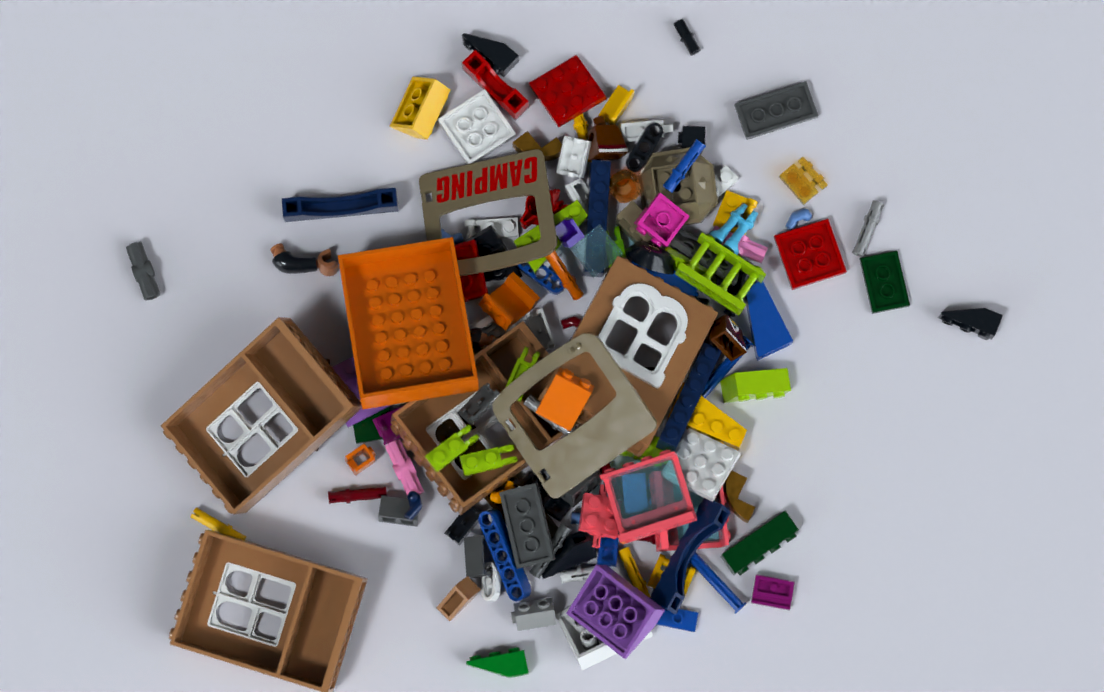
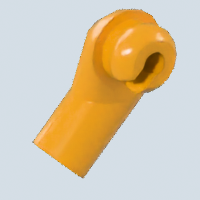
[490,481,515,504]

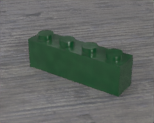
[720,511,799,576]

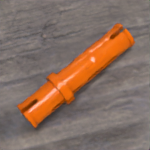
[545,250,584,300]

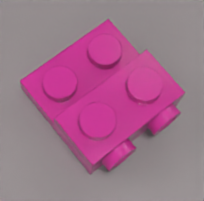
[634,193,690,247]

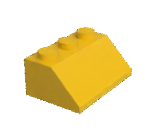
[390,77,451,140]

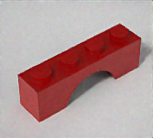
[462,50,529,120]

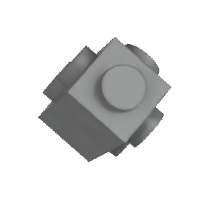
[511,597,557,631]

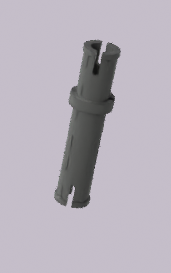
[529,523,571,579]

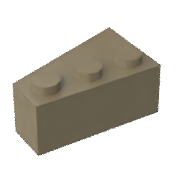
[616,200,672,253]

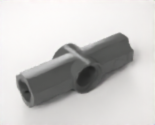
[126,242,160,301]

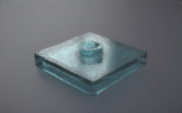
[569,224,624,278]

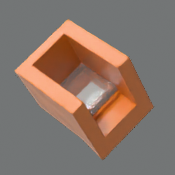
[345,443,376,476]

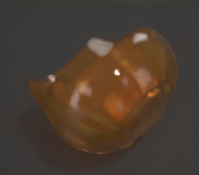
[609,169,641,203]

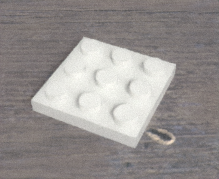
[438,89,516,164]
[662,428,740,502]

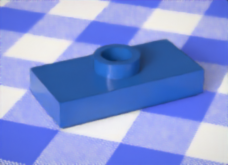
[597,537,619,567]
[656,609,698,632]

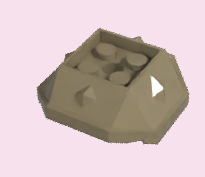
[638,147,718,226]

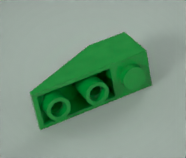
[466,647,529,678]

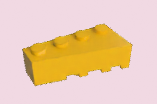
[667,382,747,450]

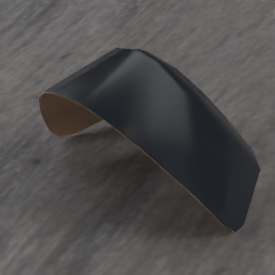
[625,241,674,275]

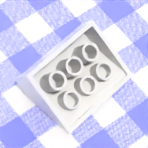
[555,607,653,670]

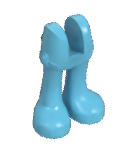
[708,203,758,255]

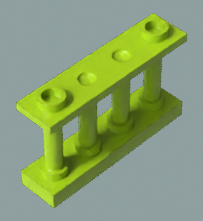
[675,233,766,316]

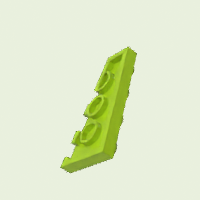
[514,200,588,273]

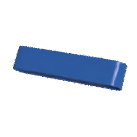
[478,508,532,601]

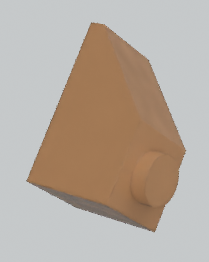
[436,577,481,621]

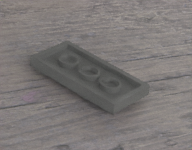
[734,81,818,140]
[499,483,556,569]

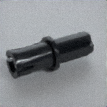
[674,19,701,56]

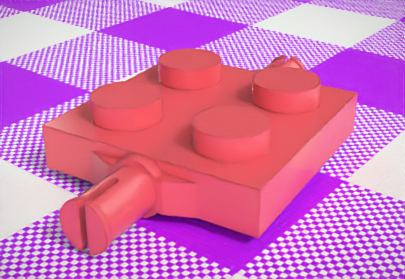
[578,484,622,548]

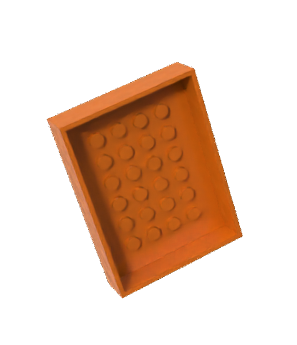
[338,237,479,410]

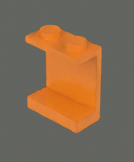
[478,272,540,331]
[535,368,594,431]

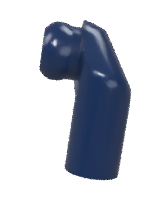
[404,491,422,521]

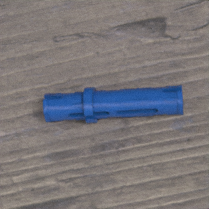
[663,139,706,193]

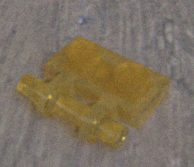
[779,157,828,205]

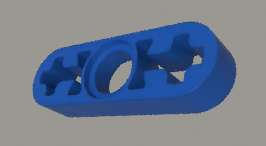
[517,264,564,295]

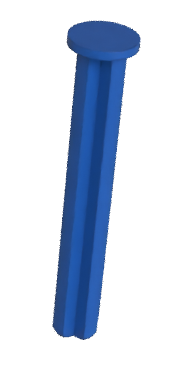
[701,336,754,399]
[690,552,747,614]

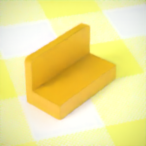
[598,85,635,125]

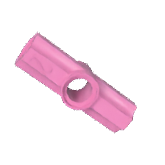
[713,226,768,263]
[385,439,424,495]

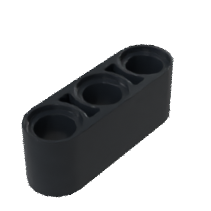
[625,122,663,172]

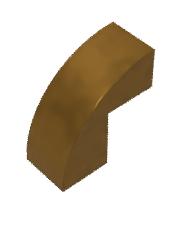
[513,131,562,161]
[725,470,755,523]

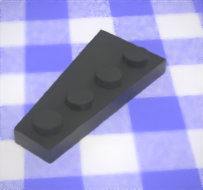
[670,229,744,287]

